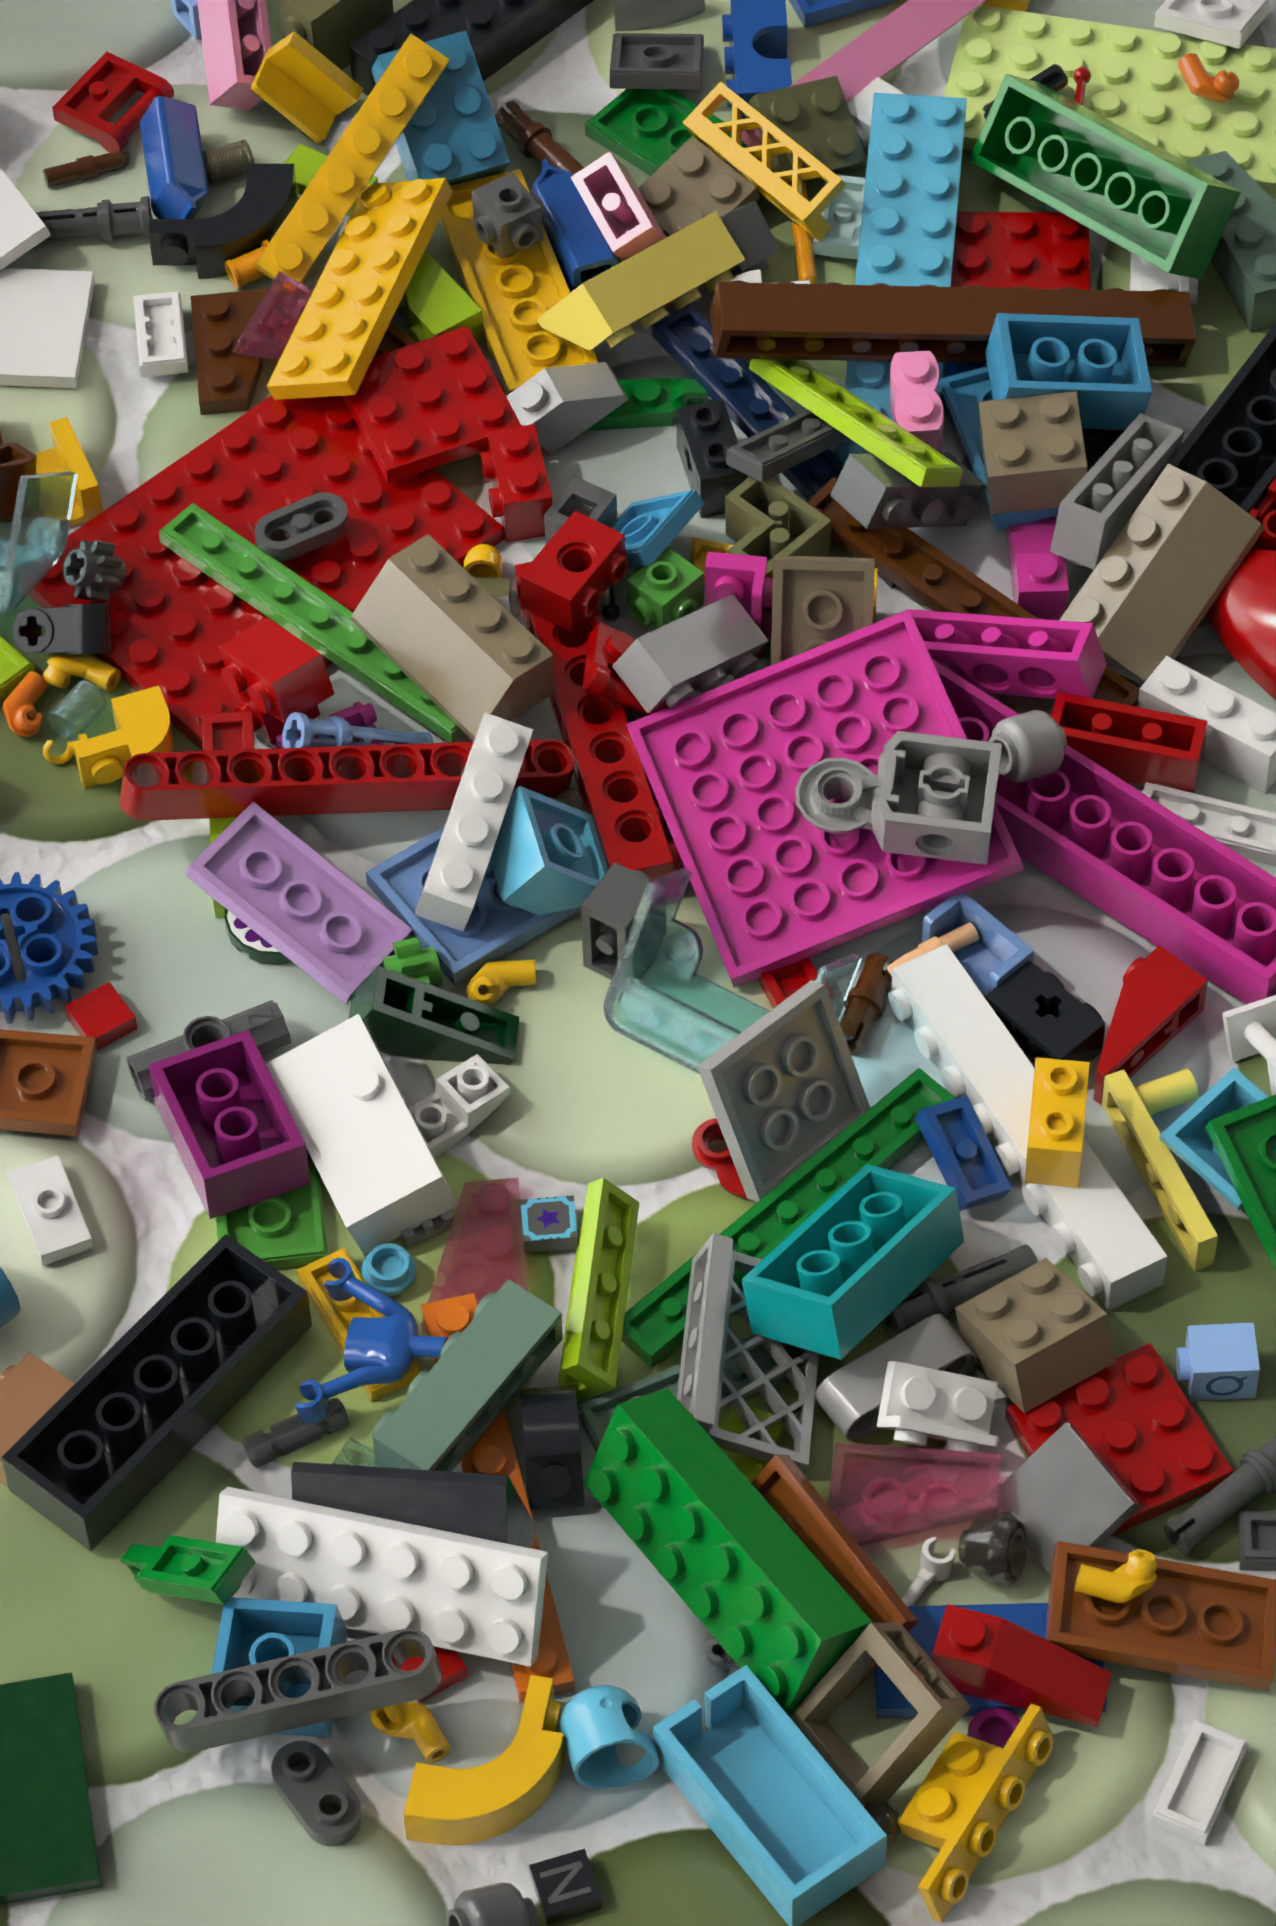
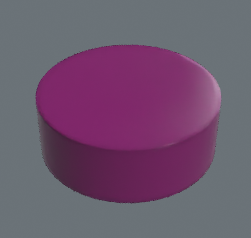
[967,1708,1020,1748]

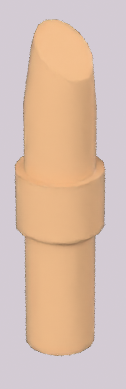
[887,922,979,976]

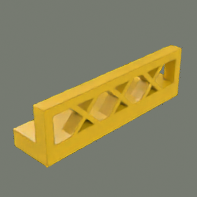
[682,81,846,242]

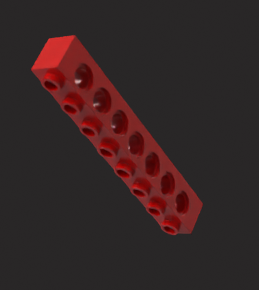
[515,562,681,895]

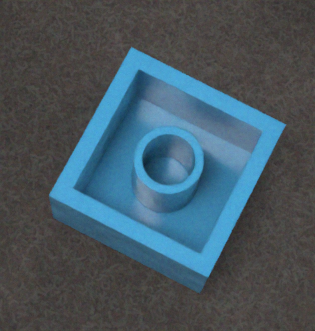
[212,1597,348,1738]

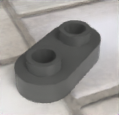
[255,492,349,562]
[271,1741,362,1846]

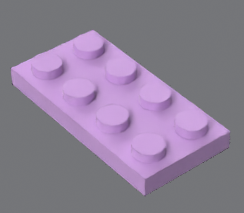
[186,802,413,1005]

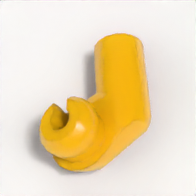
[43,653,121,692]

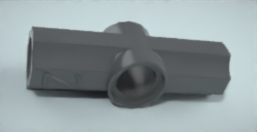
[126,1000,291,1101]

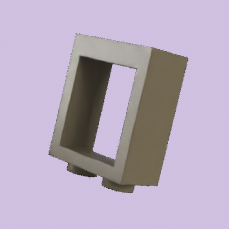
[789,1623,971,1805]

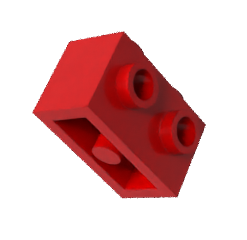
[480,424,553,542]

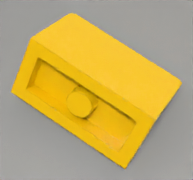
[251,31,363,143]
[35,417,103,533]

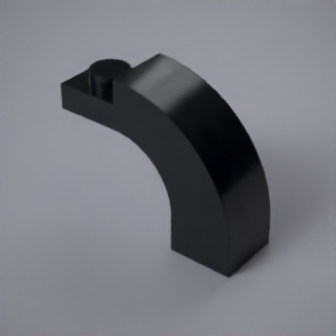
[149,164,298,279]

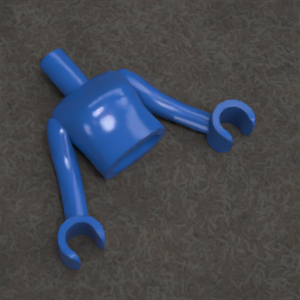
[295,1258,448,1424]

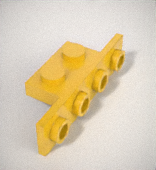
[898,1703,1054,1922]

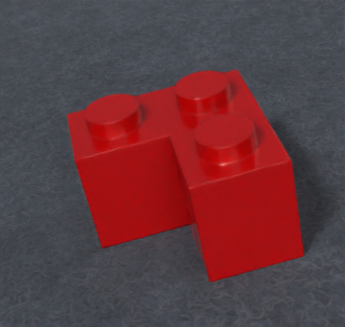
[218,617,335,745]

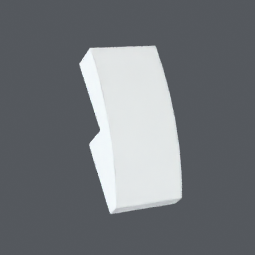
[410,1054,510,1158]

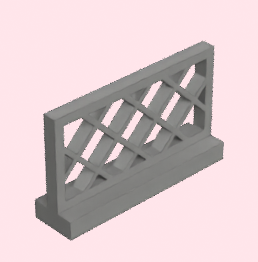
[677,1233,819,1472]

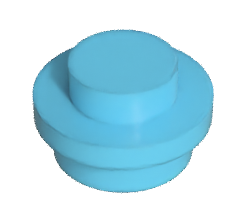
[362,1243,416,1296]

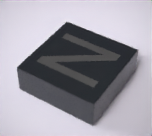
[529,1848,602,1925]

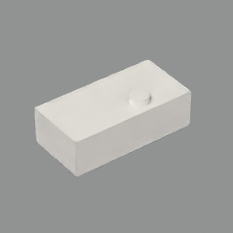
[266,1014,459,1255]

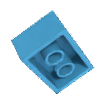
[371,30,510,185]
[985,313,1152,430]

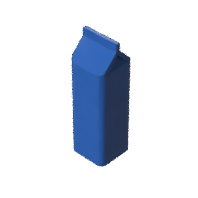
[140,96,209,219]
[532,159,618,292]

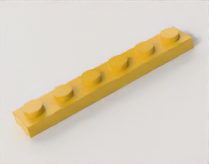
[255,34,450,293]

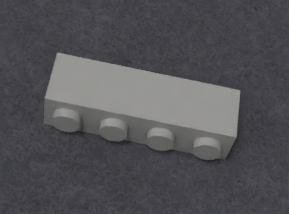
[1050,413,1185,569]

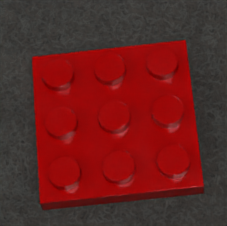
[951,211,1090,290]
[342,326,522,483]
[1005,1343,1233,1539]

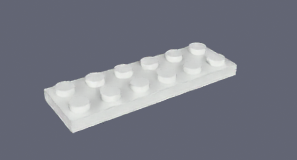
[216,1487,548,1667]

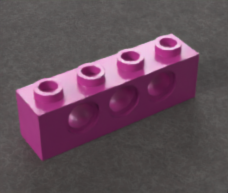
[906,609,1107,699]

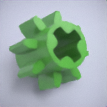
[382,937,442,986]

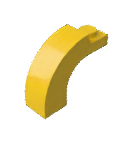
[403,1675,566,1845]

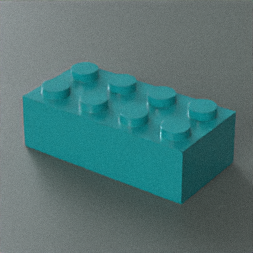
[742,1164,964,1360]

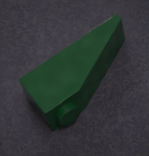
[348,966,519,1065]

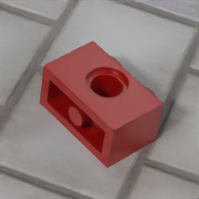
[520,511,629,632]

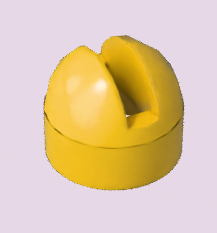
[464,544,503,578]

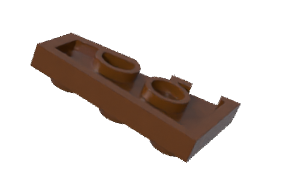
[191,287,286,415]

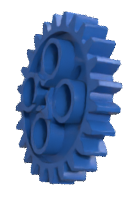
[0,872,98,1024]

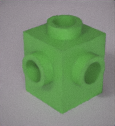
[627,547,704,630]

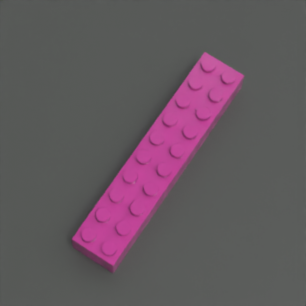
[931,658,1276,1004]

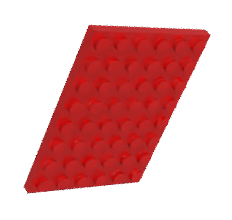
[15,395,505,750]

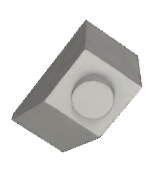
[506,362,629,455]

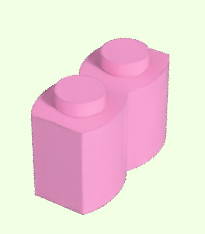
[890,350,944,453]

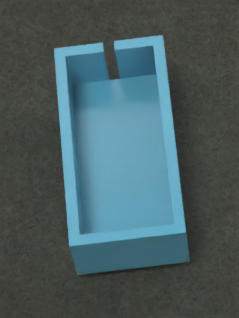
[653,1665,887,1926]

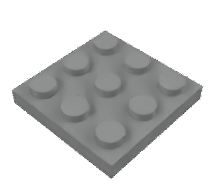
[697,980,870,1202]

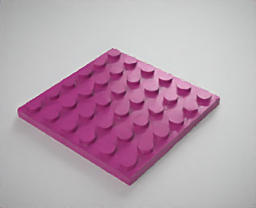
[626,609,1024,988]

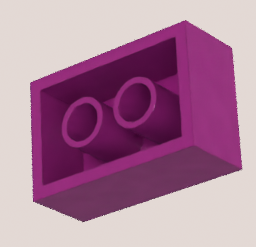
[149,1030,310,1219]

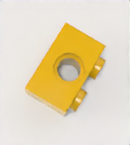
[1024,1057,1090,1188]

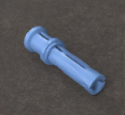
[282,712,434,748]

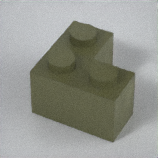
[725,477,832,609]

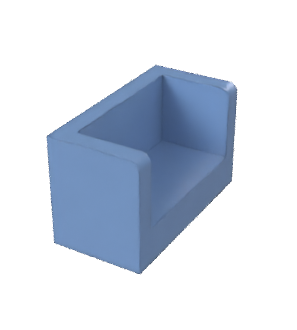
[922,893,1034,997]

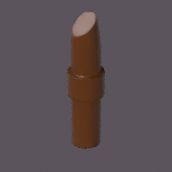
[43,151,130,187]

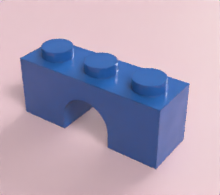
[722,0,792,119]

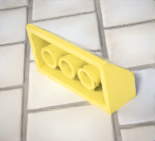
[537,211,746,351]

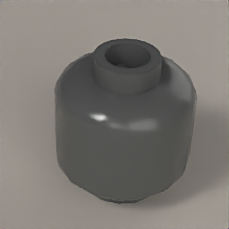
[446,1882,538,1926]

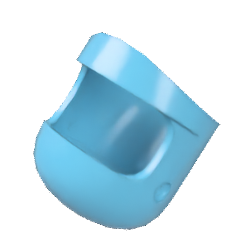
[560,1685,659,1789]

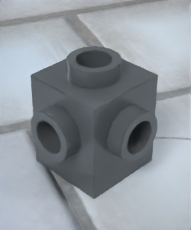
[472,172,545,259]

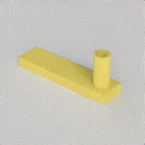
[1102,1069,1218,1272]

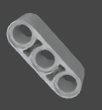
[815,1314,977,1441]

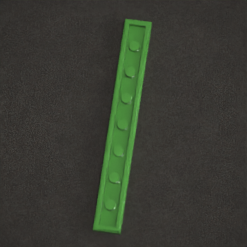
[159,503,464,743]

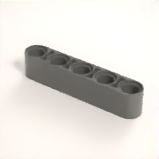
[154,1628,442,1752]

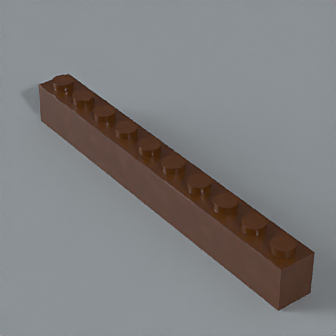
[710,280,1196,367]

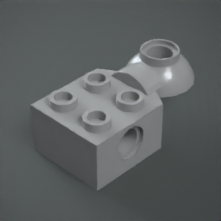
[795,731,1002,865]

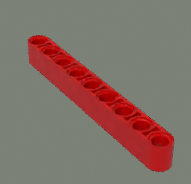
[120,739,576,821]

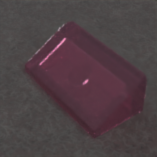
[233,271,314,361]

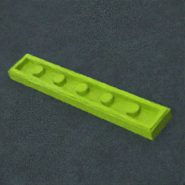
[749,359,964,487]

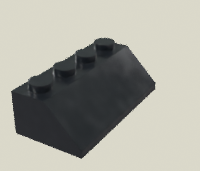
[291,1462,536,1548]

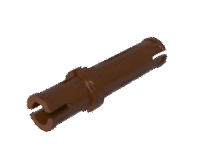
[495,101,584,175]

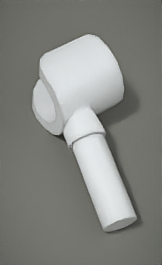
[901,1537,956,1606]

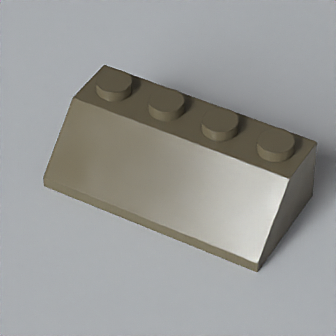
[1059,464,1265,685]
[351,534,555,742]

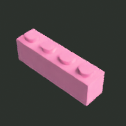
[197,0,272,111]

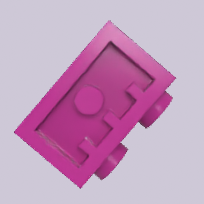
[705,552,773,657]

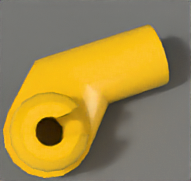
[467,959,536,1006]
[1074,1549,1158,1603]
[370,1701,451,1763]

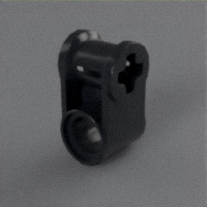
[12,603,112,655]

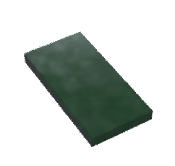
[0,1672,102,1905]

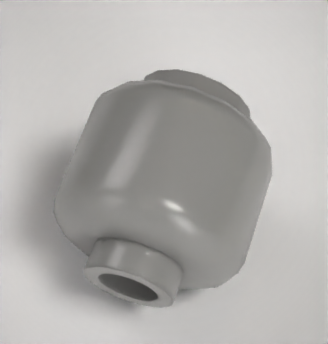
[988,710,1067,783]

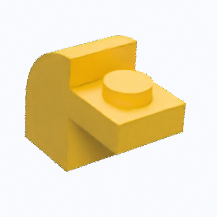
[73,686,174,789]

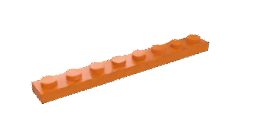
[421,1293,575,1703]

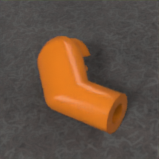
[1178,53,1240,103]
[3,671,48,737]

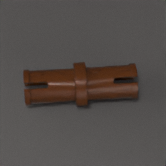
[839,953,894,1055]

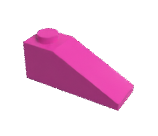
[1006,516,1069,621]

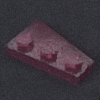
[421,1178,528,1334]
[828,1442,1003,1546]

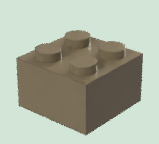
[978,391,1087,515]
[955,1258,1116,1413]

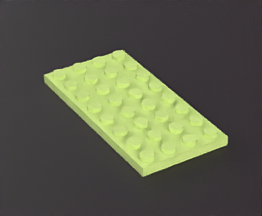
[944,5,1276,197]

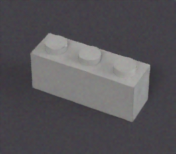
[612,594,769,714]

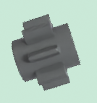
[64,540,126,601]

